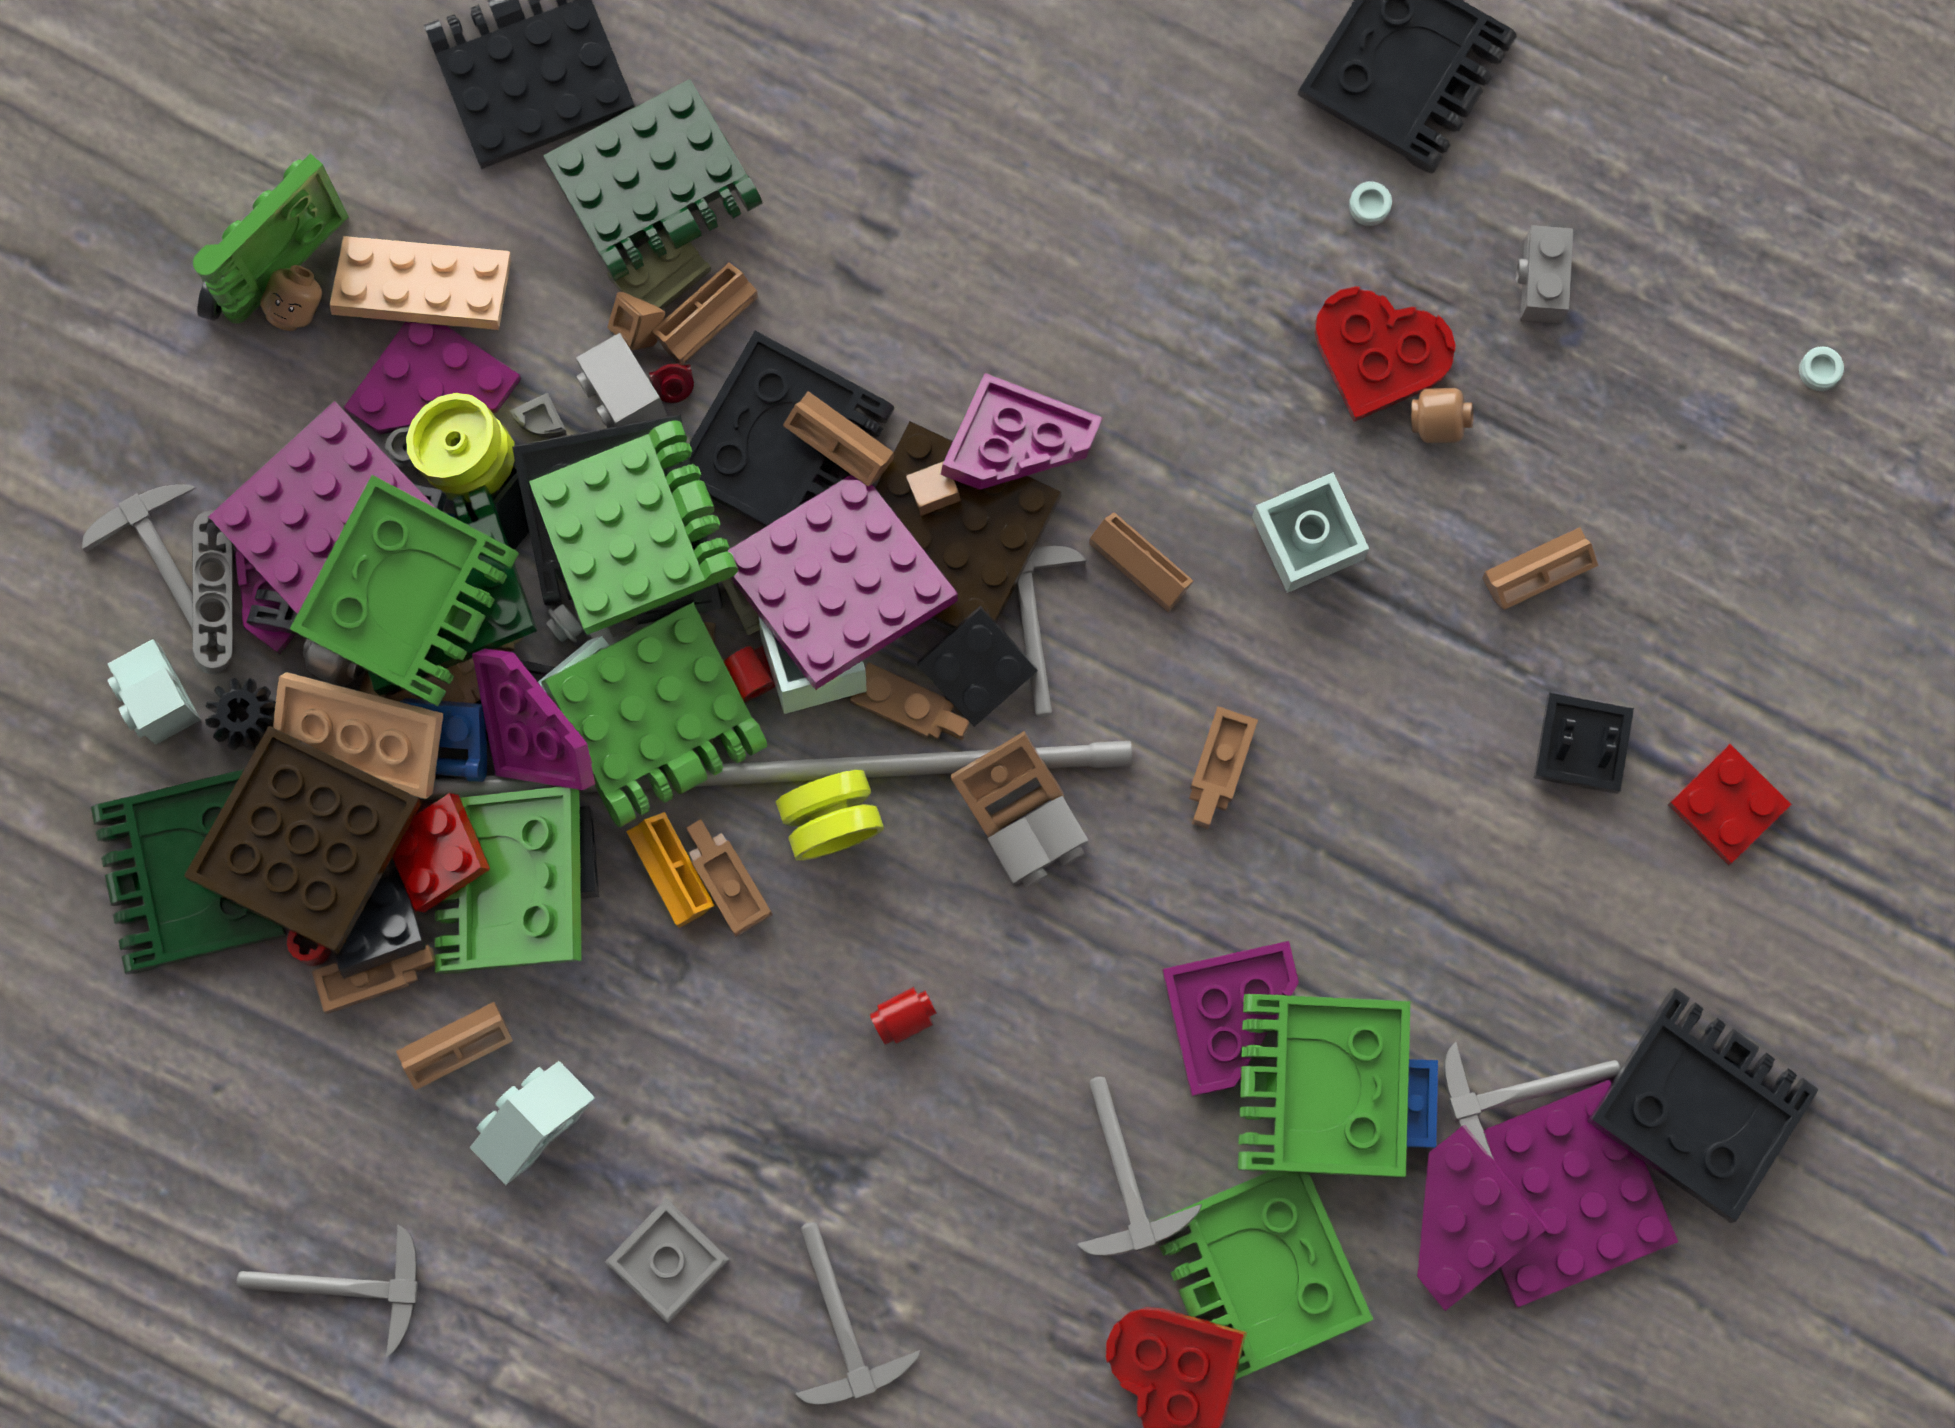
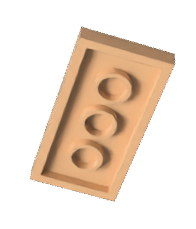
[330,236,511,330]
[273,672,443,799]

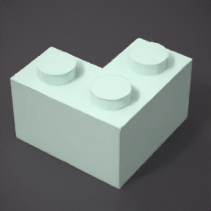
[108,639,201,745]
[470,1061,595,1185]

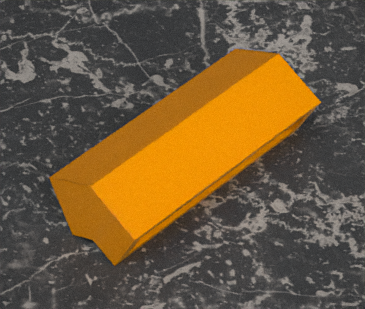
[626,812,715,928]

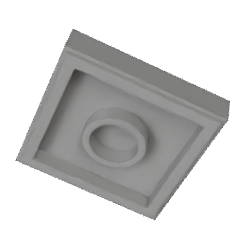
[605,1198,730,1323]

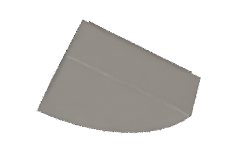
[510,393,567,437]

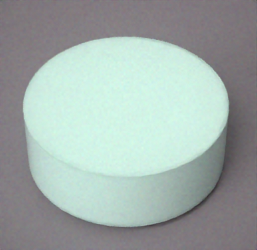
[1349,182,1392,226]
[1799,347,1844,391]

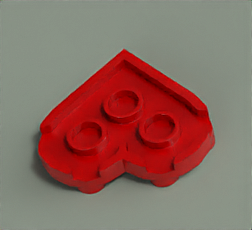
[1314,286,1456,422]
[1106,1307,1247,1428]

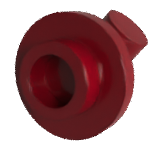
[649,364,694,403]

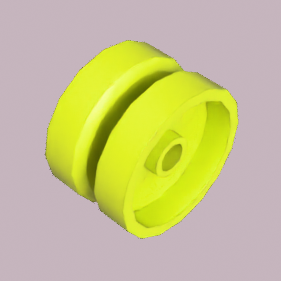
[406,393,515,503]
[775,770,884,861]

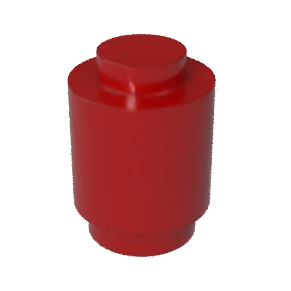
[869,987,937,1045]

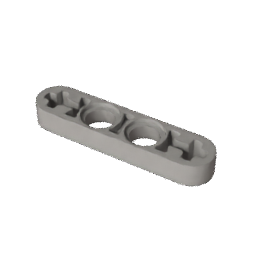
[192,510,232,674]

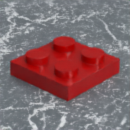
[1668,744,1792,866]
[392,793,490,912]

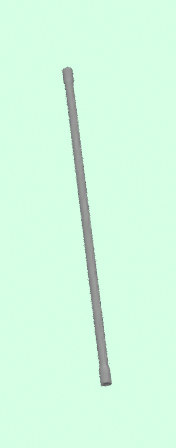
[418,741,1132,801]

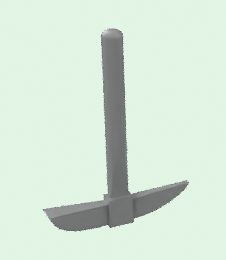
[82,484,216,648]
[1016,546,1086,718]
[1443,1042,1621,1160]
[1077,1076,1202,1256]
[795,1222,920,1404]
[237,1224,418,1357]

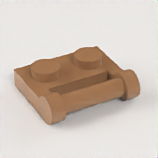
[951,731,1064,838]

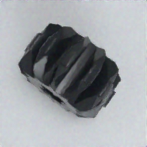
[205,678,276,750]

